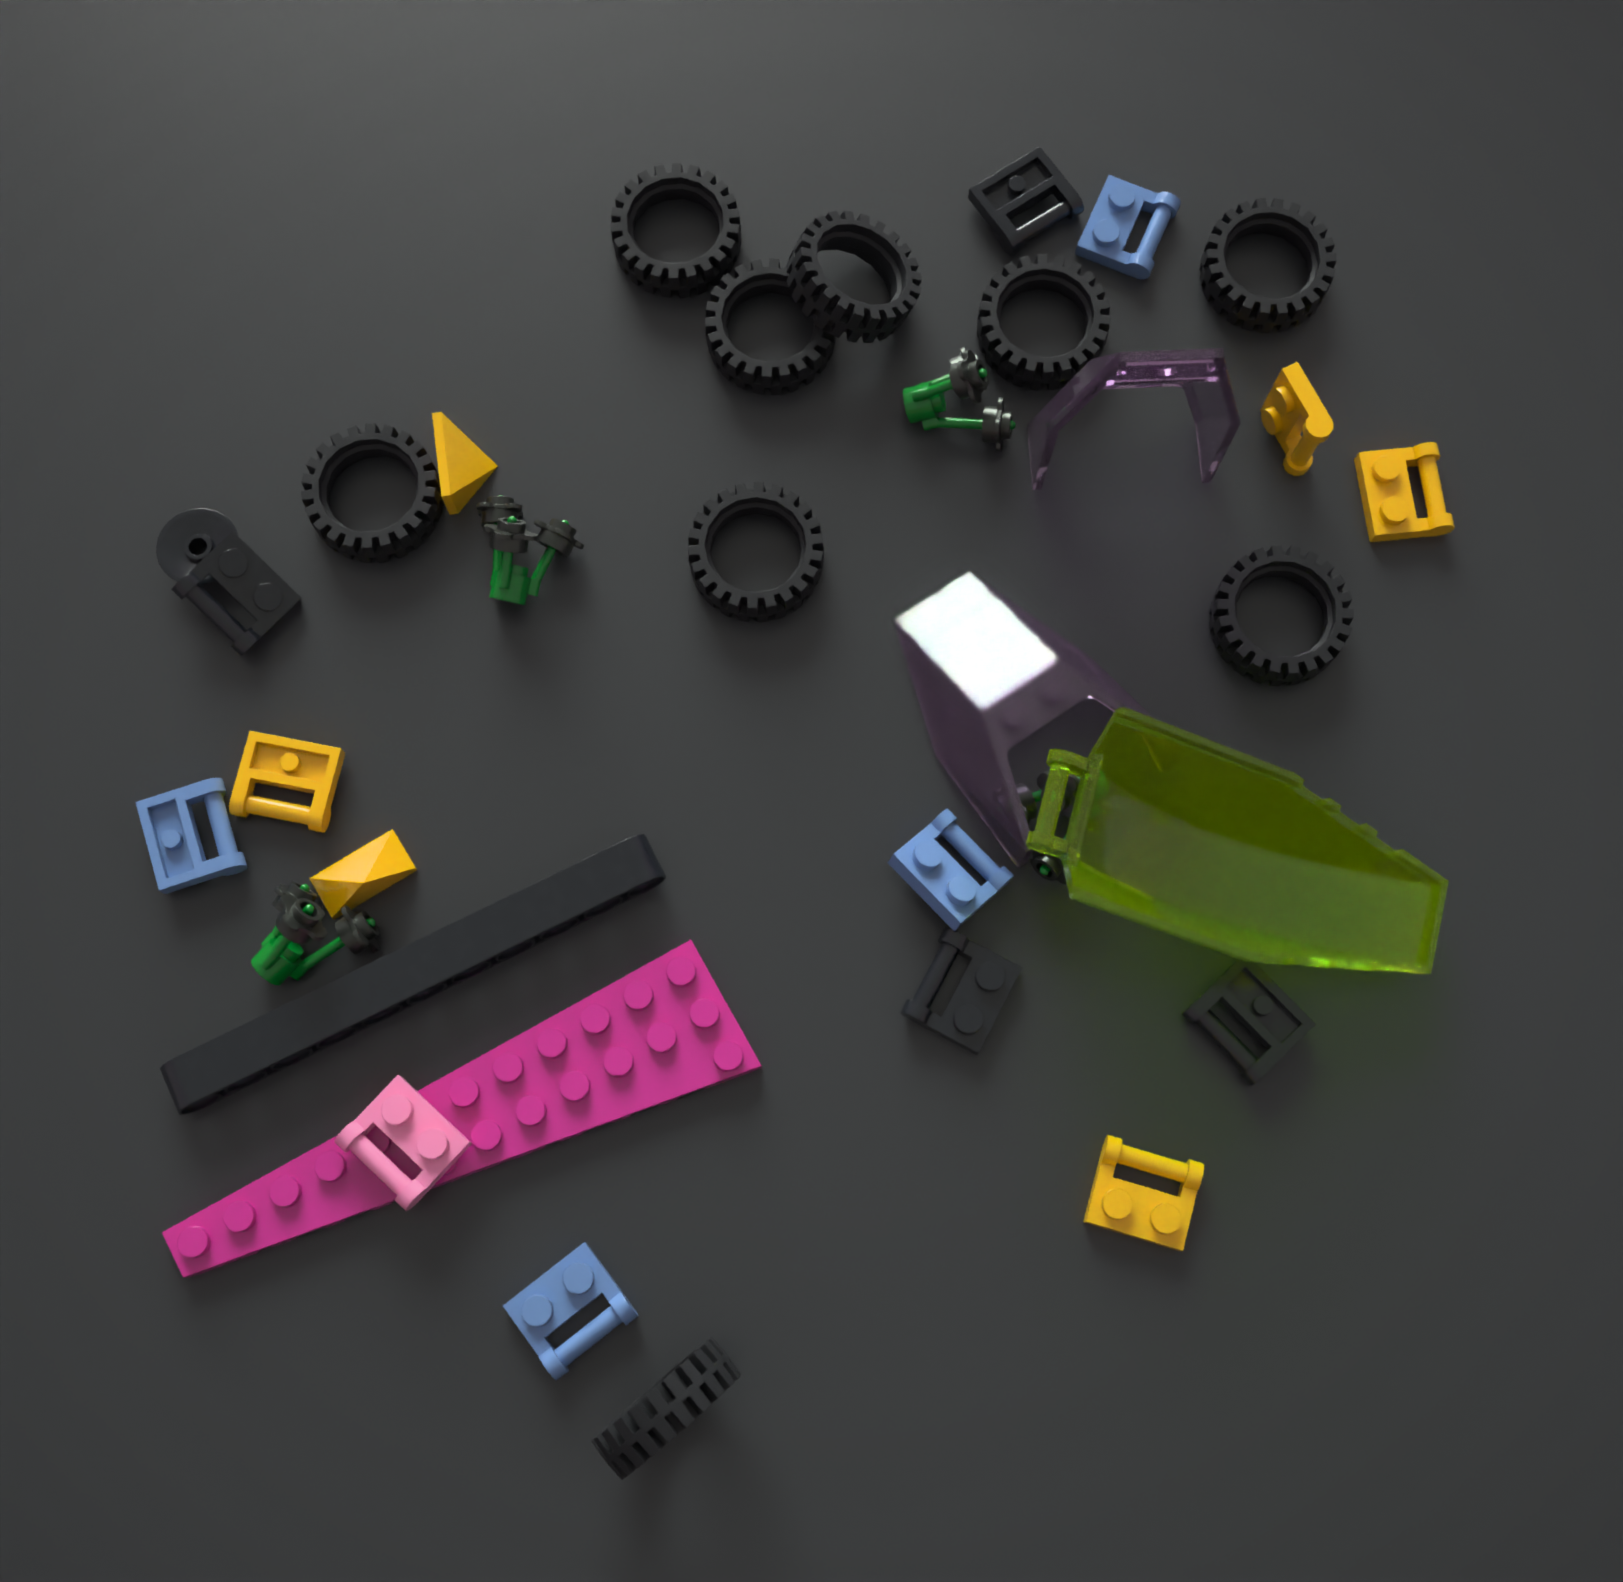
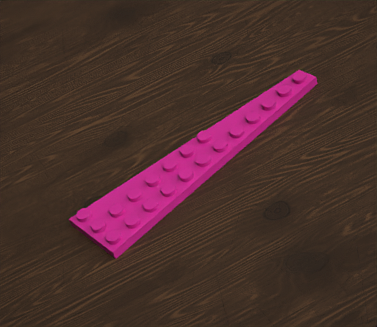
[162,940,762,1278]

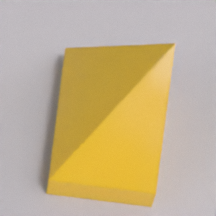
[432,412,498,515]
[309,829,417,920]

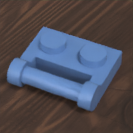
[1075,175,1181,279]
[135,778,248,894]
[887,808,1014,931]
[503,1242,639,1381]

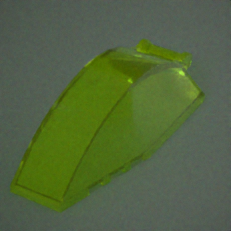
[1025,707,1449,975]

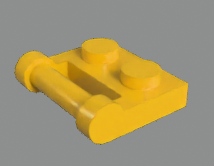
[1260,362,1334,476]
[1354,442,1455,542]
[229,731,345,833]
[1083,1134,1204,1251]

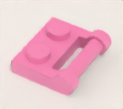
[334,1075,472,1211]

